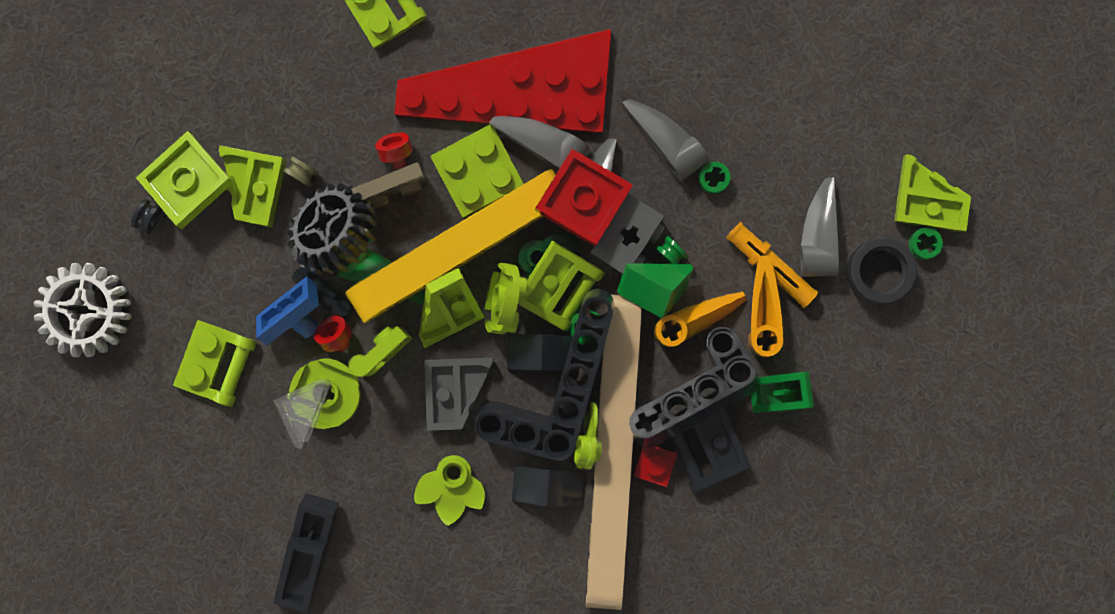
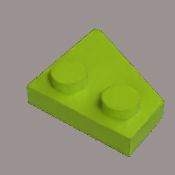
[219,146,287,228]

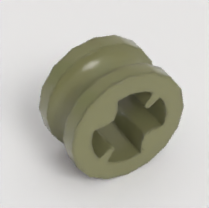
[284,156,319,187]

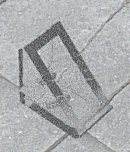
[274,379,332,449]

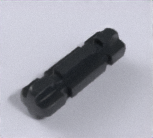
[291,266,353,319]

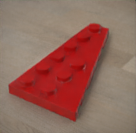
[394,29,611,134]

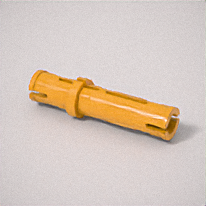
[726,222,818,308]

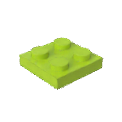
[430,125,524,218]
[136,131,234,229]

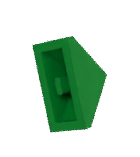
[617,263,693,318]
[751,371,814,413]

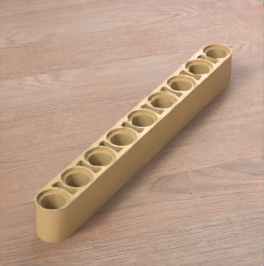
[586,295,642,610]

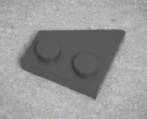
[424,357,493,431]

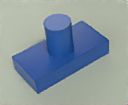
[256,277,318,346]

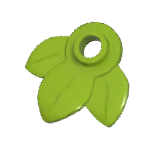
[574,402,602,469]
[414,455,485,526]

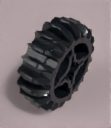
[287,183,379,277]

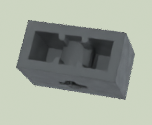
[590,194,665,275]

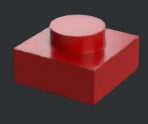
[633,446,677,487]

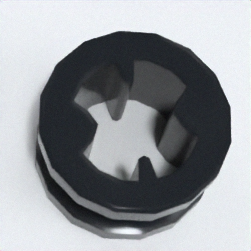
[131,199,162,234]

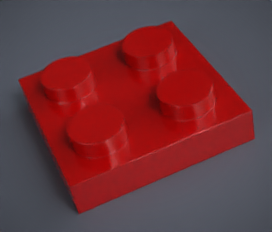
[535,149,633,247]

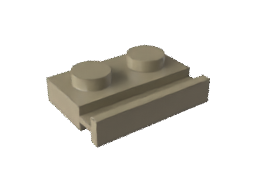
[352,162,427,209]

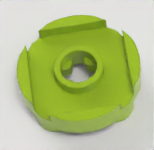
[485,263,527,335]
[289,358,361,429]

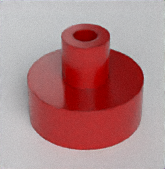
[375,132,413,169]
[314,316,352,352]

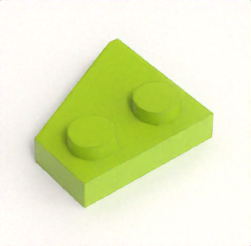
[894,154,971,233]
[419,268,485,348]

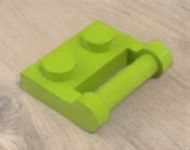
[345,0,427,49]
[518,241,605,332]
[173,320,257,407]
[349,326,413,377]

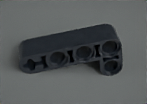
[629,327,757,448]

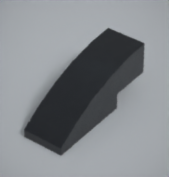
[273,493,340,613]

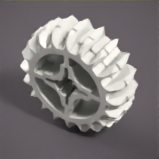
[33,263,131,357]

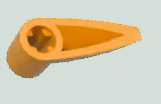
[748,256,783,357]
[654,292,747,347]

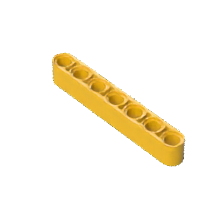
[345,169,556,323]

